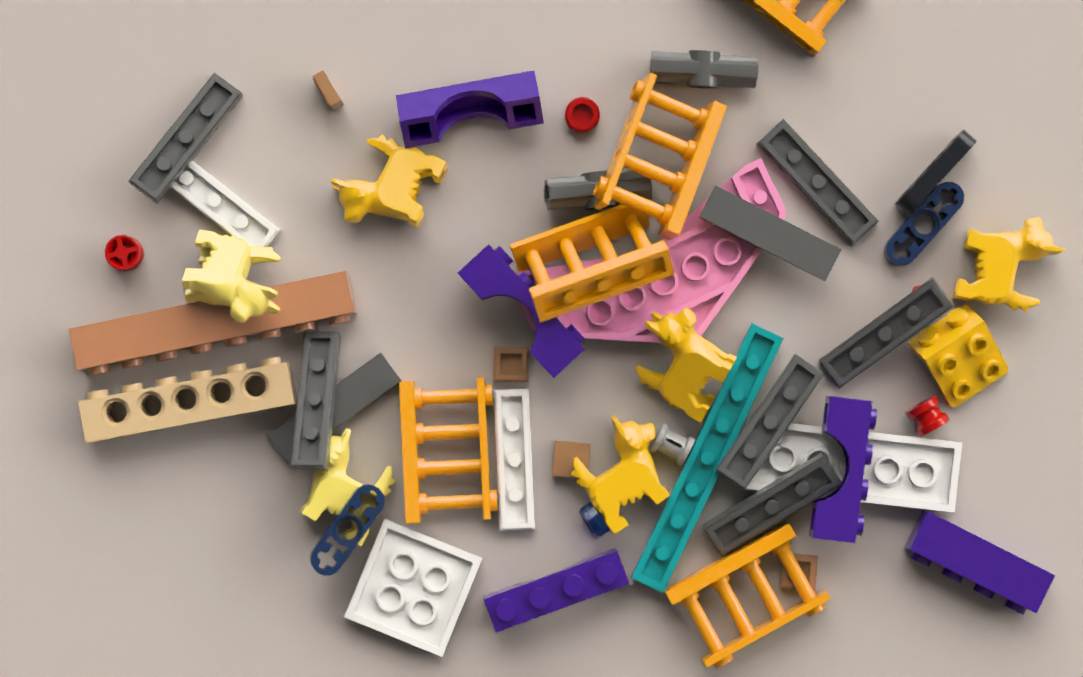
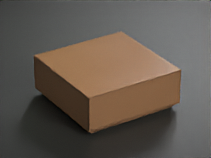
[312,70,344,111]
[493,346,529,382]
[552,440,590,478]
[779,553,818,591]

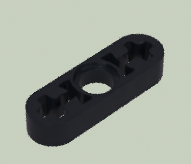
[895,129,977,216]

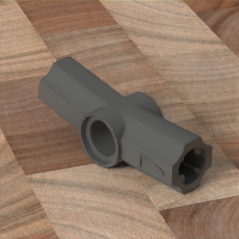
[650,50,758,89]
[544,171,653,210]

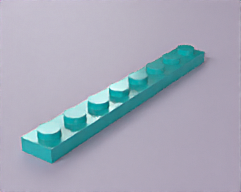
[631,323,784,593]

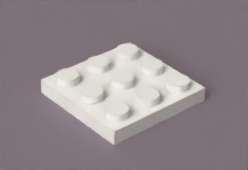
[344,518,482,657]

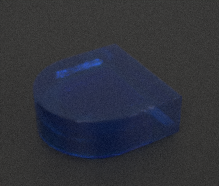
[578,502,610,539]

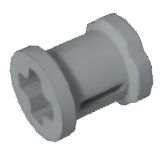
[649,423,695,466]

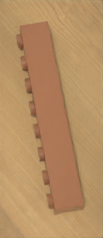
[68,271,357,376]

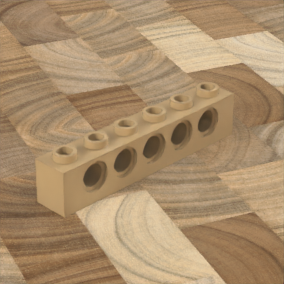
[78,357,297,443]

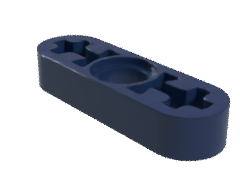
[884,182,964,266]
[310,484,385,576]

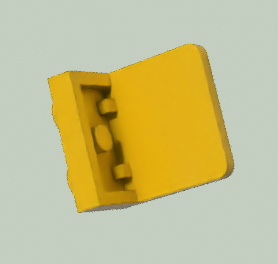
[907,303,1008,407]

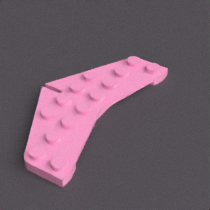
[517,158,786,343]

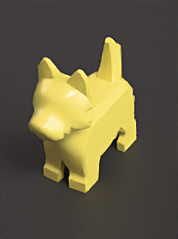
[182,230,281,323]
[300,428,396,546]

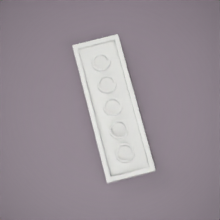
[746,423,962,513]

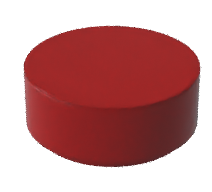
[565,97,600,133]

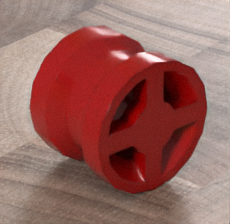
[105,235,144,271]
[905,395,950,437]

